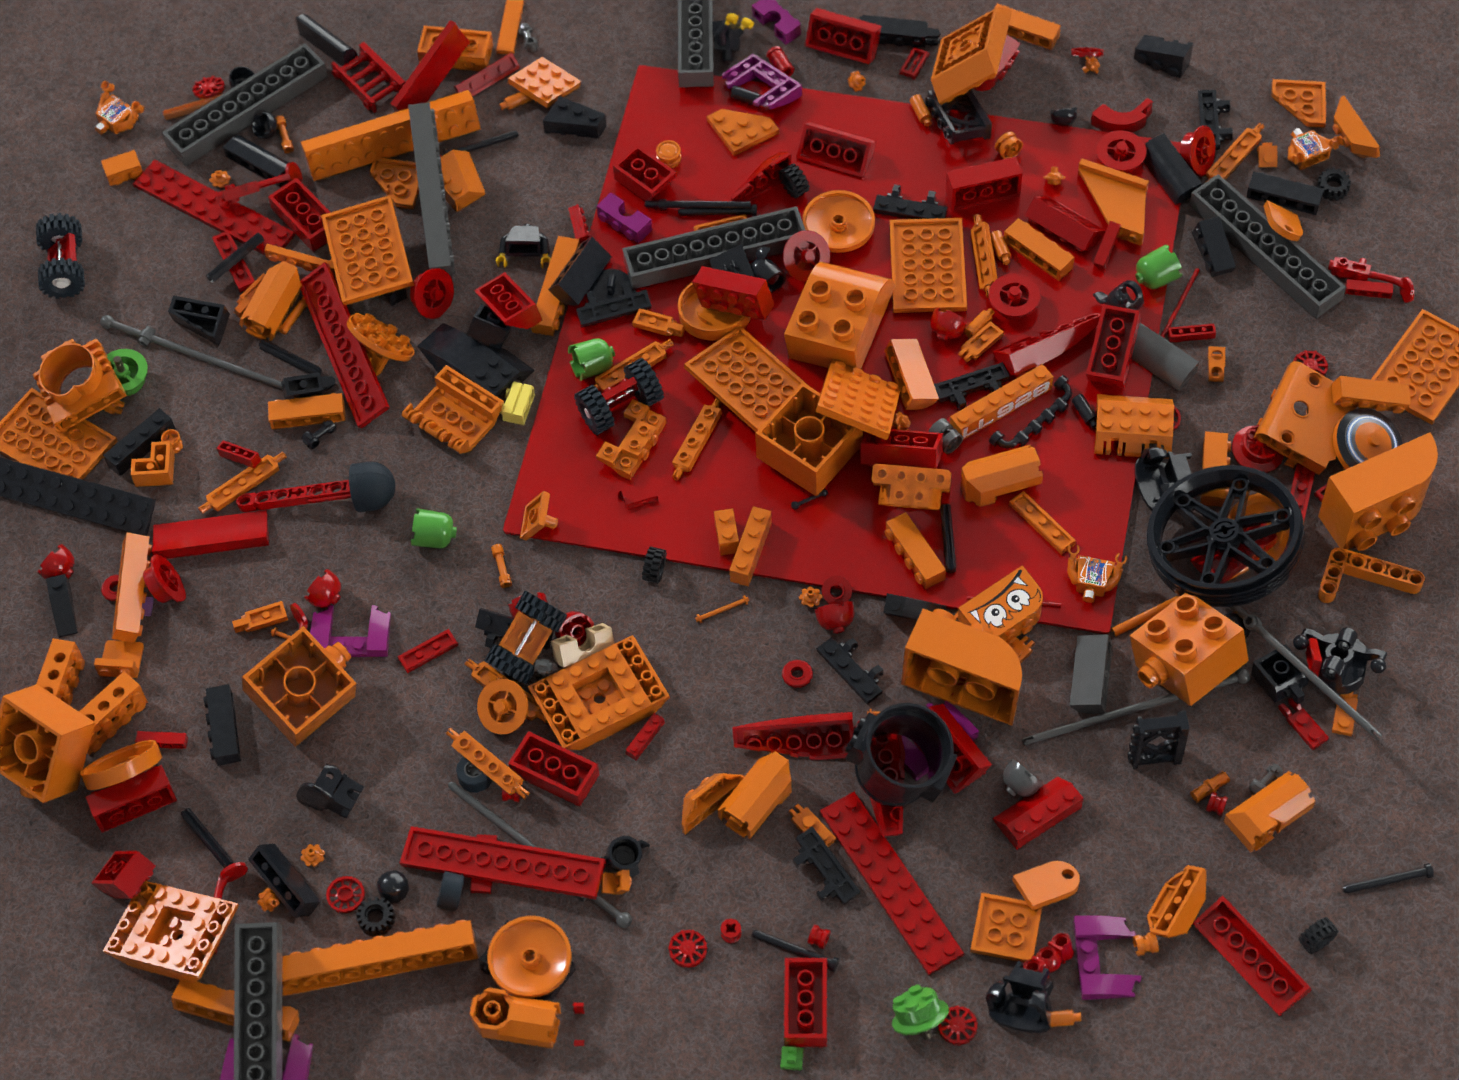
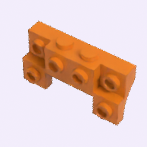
[596,399,666,480]

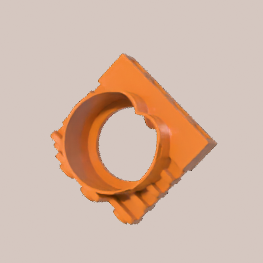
[33,339,127,432]
[872,464,952,510]

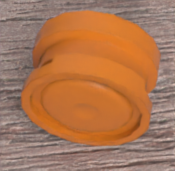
[995,132,1023,159]
[656,140,681,168]

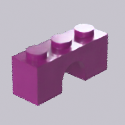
[752,0,801,45]
[597,193,652,244]

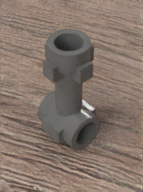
[519,23,538,53]
[534,659,553,680]
[1249,763,1283,795]

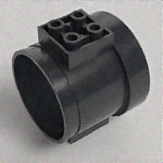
[845,703,957,806]

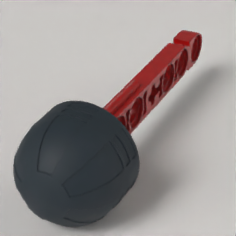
[236,461,396,512]

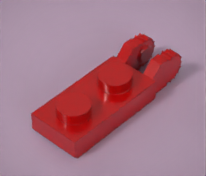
[1278,698,1329,750]

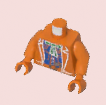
[95,81,145,135]
[1288,128,1344,170]
[1067,545,1128,603]

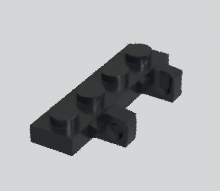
[1198,90,1233,150]
[873,184,947,219]
[576,281,652,328]
[934,362,1010,411]
[475,608,554,650]
[817,637,884,705]
[793,826,861,905]

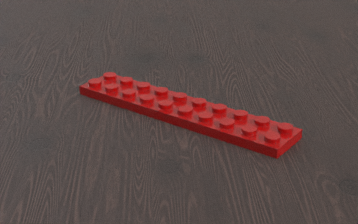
[133,159,295,255]
[300,262,390,428]
[820,792,964,976]
[400,826,606,899]

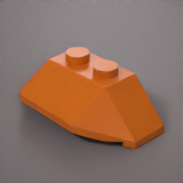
[1333,95,1380,158]
[682,773,744,835]
[1147,865,1206,938]

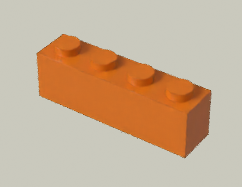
[994,4,1061,50]
[1004,218,1074,281]
[1331,376,1411,414]
[268,393,345,430]
[1200,431,1231,507]
[730,506,772,587]
[885,512,946,590]

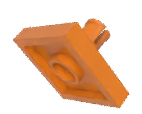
[520,491,558,541]

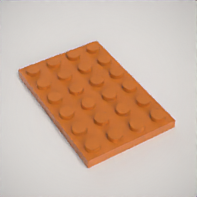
[321,195,414,305]
[890,218,967,313]
[1371,309,1459,425]
[684,326,809,432]
[815,360,901,440]
[0,388,118,480]

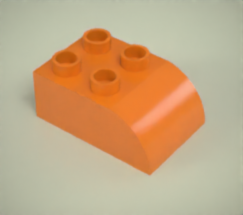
[784,262,895,369]
[1318,432,1438,551]
[901,609,1022,726]

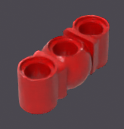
[1023,933,1074,978]

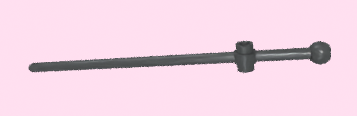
[100,315,282,390]
[1230,606,1382,740]
[1022,668,1250,745]
[448,781,632,928]

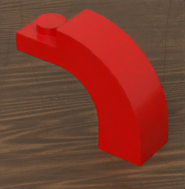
[1090,98,1153,133]

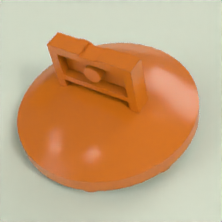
[347,313,414,376]

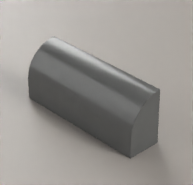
[1131,323,1199,391]
[1070,635,1113,714]

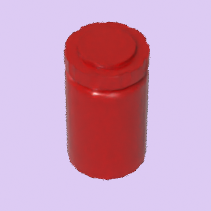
[766,46,794,76]

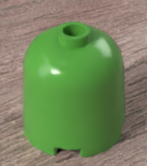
[1135,245,1182,289]
[568,338,615,381]
[411,508,457,549]

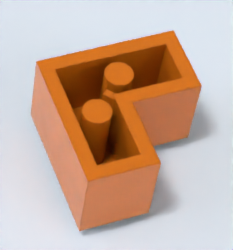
[131,441,175,487]

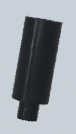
[730,86,761,105]
[1072,394,1097,429]

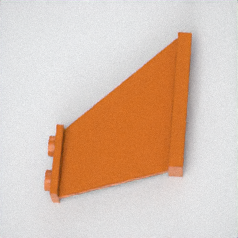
[1078,159,1149,246]

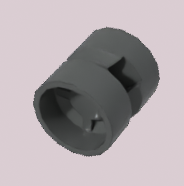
[928,418,963,454]

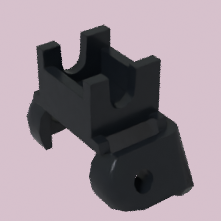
[1134,447,1192,511]
[296,763,365,818]
[985,961,1054,1033]

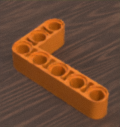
[1318,547,1425,603]

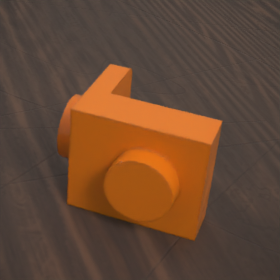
[1257,142,1277,168]
[601,870,632,895]

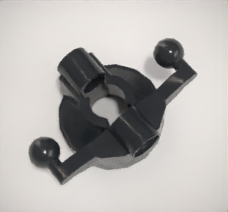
[1293,627,1387,695]

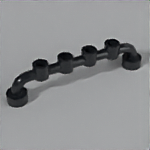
[989,375,1072,449]

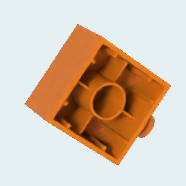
[755,382,863,497]
[1130,593,1249,706]
[242,626,357,747]
[0,684,95,803]

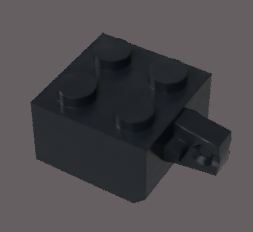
[467,304,512,349]
[1251,644,1309,704]

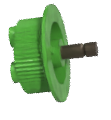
[107,349,148,397]
[892,985,949,1040]

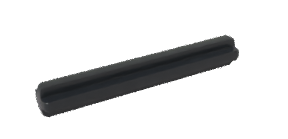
[206,233,264,283]
[259,339,322,374]
[940,504,956,573]
[181,808,234,868]

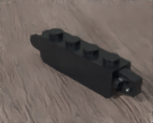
[859,15,940,48]

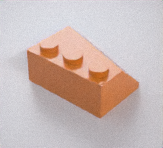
[440,150,486,212]

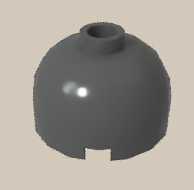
[1003,759,1043,797]

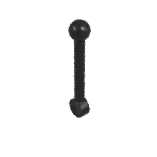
[791,489,828,510]

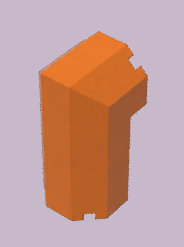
[239,261,301,341]
[960,445,1043,507]
[718,751,792,839]
[1224,771,1315,852]
[470,987,561,1049]

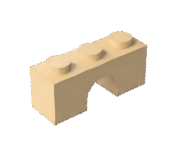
[551,623,614,668]

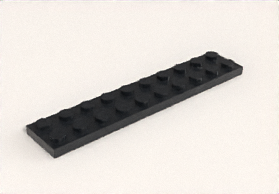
[0,457,156,536]

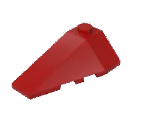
[731,152,792,201]

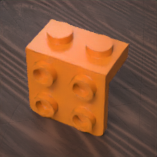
[94,640,144,678]

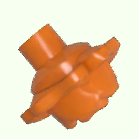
[1082,56,1100,74]
[848,71,866,92]
[1043,167,1066,185]
[209,170,231,188]
[891,412,911,430]
[799,586,823,608]
[300,844,325,867]
[257,888,280,912]

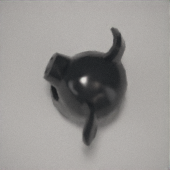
[750,247,786,293]
[1093,280,1144,310]
[601,835,650,878]

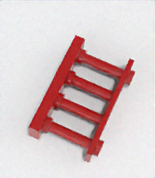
[331,42,405,113]

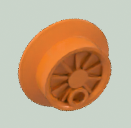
[477,679,528,734]

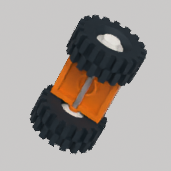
[484,591,567,685]

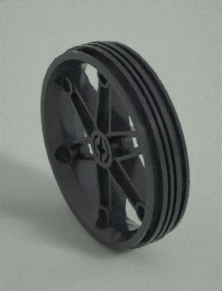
[1147,465,1305,607]

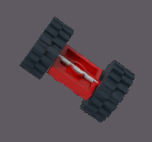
[36,213,85,299]
[574,358,664,435]

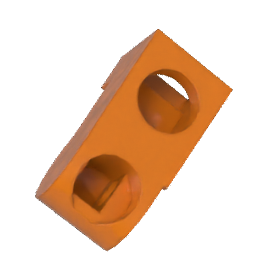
[1207,346,1225,382]

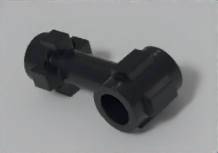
[302,419,336,449]

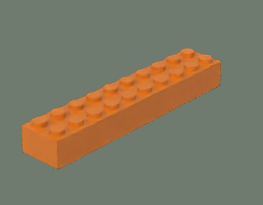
[301,90,481,181]
[282,920,478,996]

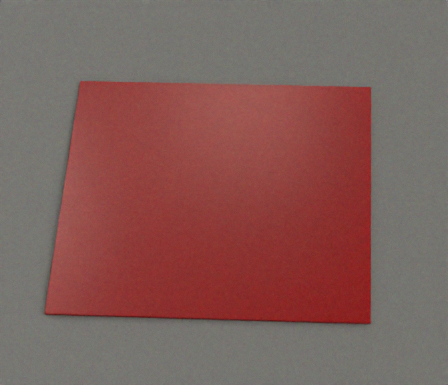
[503,65,1181,634]

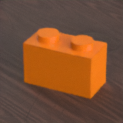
[101,150,143,186]
[714,508,739,555]

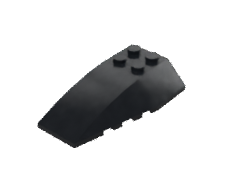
[417,323,534,397]

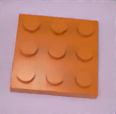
[508,57,581,108]
[970,892,1042,963]

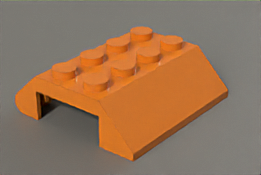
[402,365,504,454]
[1094,394,1174,459]

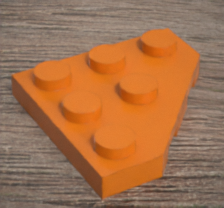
[1272,79,1326,128]
[707,109,779,156]
[370,158,419,210]

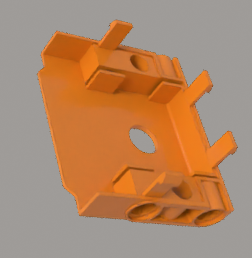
[1254,361,1357,475]

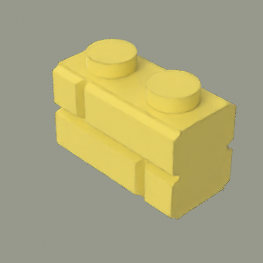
[500,382,535,425]

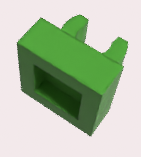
[781,1046,803,1070]

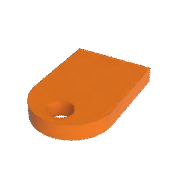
[1263,200,1303,241]
[1012,861,1080,911]

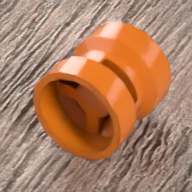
[161,429,183,454]
[1133,932,1159,956]

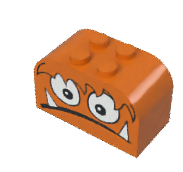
[958,565,1043,645]

